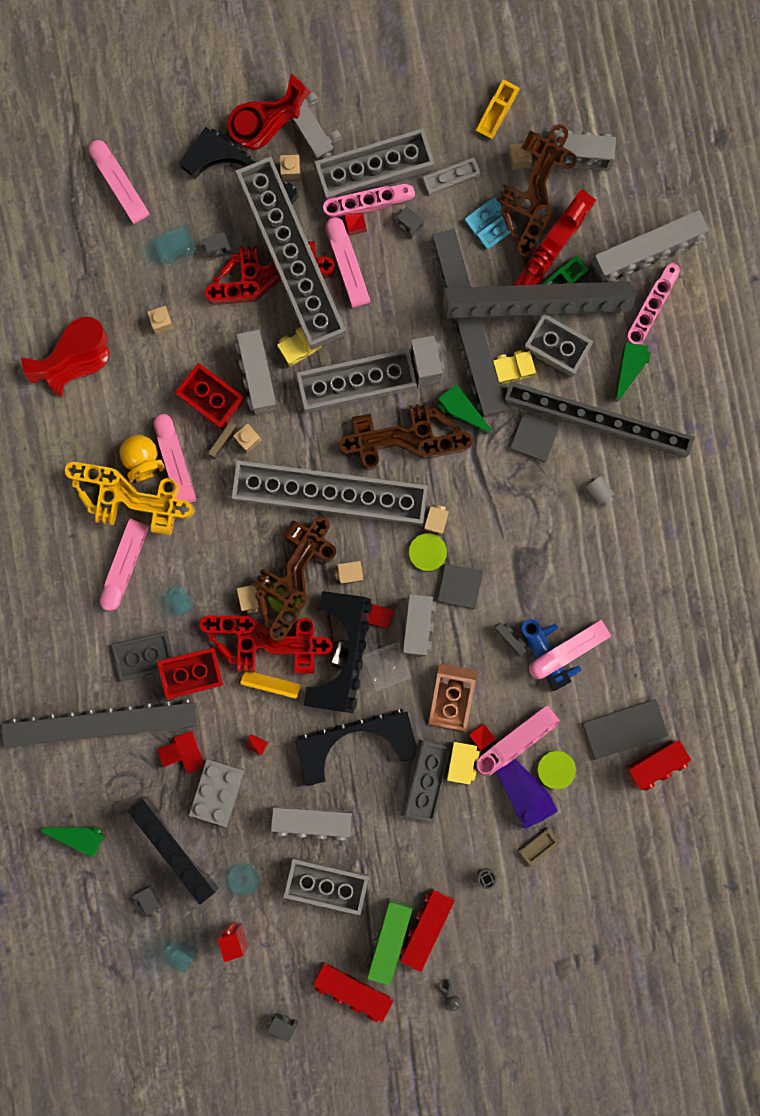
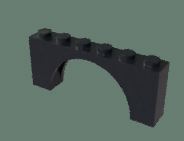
[179,127,298,205]
[303,591,372,713]
[295,709,417,786]
[127,797,219,905]

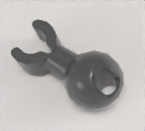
[439,979,461,1011]

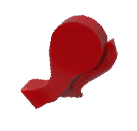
[227,74,311,150]
[21,316,110,397]

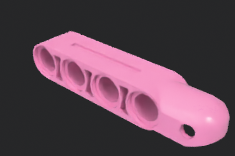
[89,140,150,225]
[323,184,415,220]
[325,217,371,309]
[625,262,680,345]
[153,414,197,503]
[100,519,149,611]
[529,619,611,679]
[477,706,561,776]

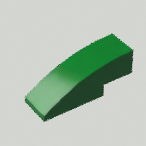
[543,255,591,284]

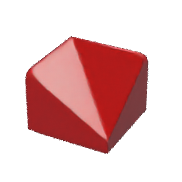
[344,213,367,236]
[468,724,496,751]
[246,734,268,756]
[158,742,182,767]

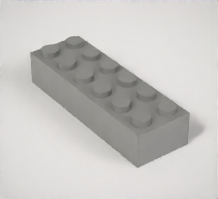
[315,128,435,200]
[591,210,709,282]
[297,348,417,414]

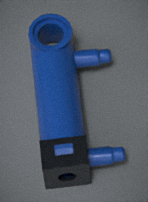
[520,619,582,691]

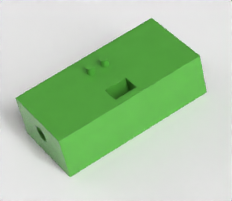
[367,898,412,986]

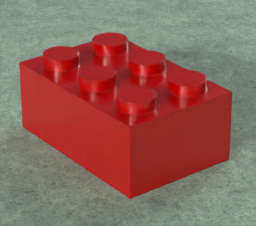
[175,362,245,430]
[157,648,223,700]
[624,739,691,791]

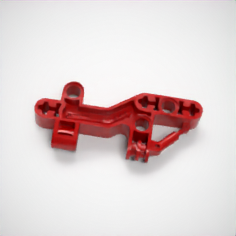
[512,189,597,286]
[205,241,335,305]
[200,615,333,674]

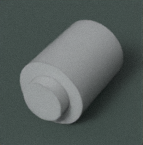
[586,476,614,506]

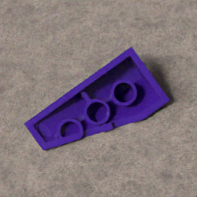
[496,759,558,829]

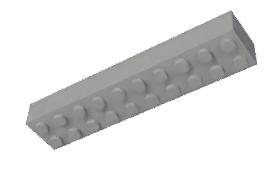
[236,156,346,350]
[232,460,428,526]

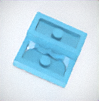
[464,197,518,250]

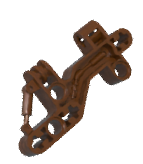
[496,124,577,257]
[339,402,473,470]
[252,517,336,644]

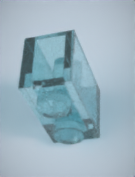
[151,225,197,265]
[164,939,198,973]

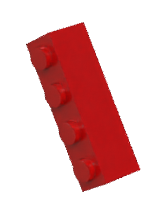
[399,889,455,972]
[217,922,249,962]
[313,962,394,1023]

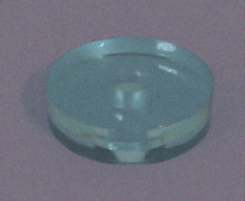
[228,863,260,896]

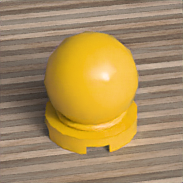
[119,435,165,483]

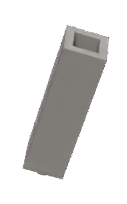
[291,92,341,161]

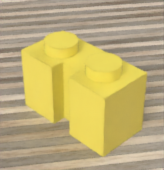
[277,327,322,367]
[493,350,536,385]
[446,742,480,784]

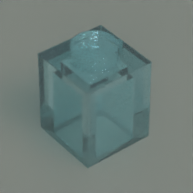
[166,586,196,617]

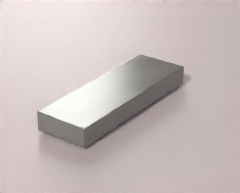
[422,157,481,196]

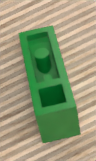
[614,342,651,402]
[437,384,491,434]
[41,825,106,858]

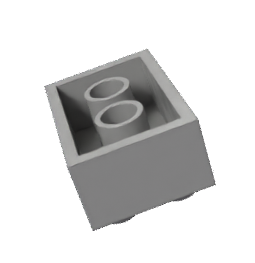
[523,314,594,378]
[410,336,445,388]
[403,594,436,656]
[189,759,245,827]

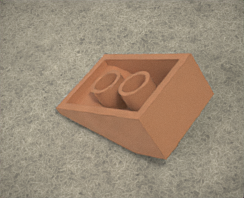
[428,663,478,732]

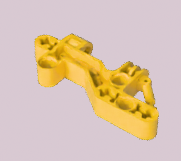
[65,462,195,536]

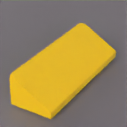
[241,671,300,699]

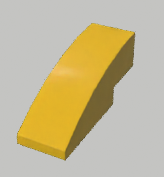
[476,79,521,139]

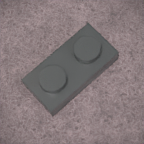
[494,623,526,657]

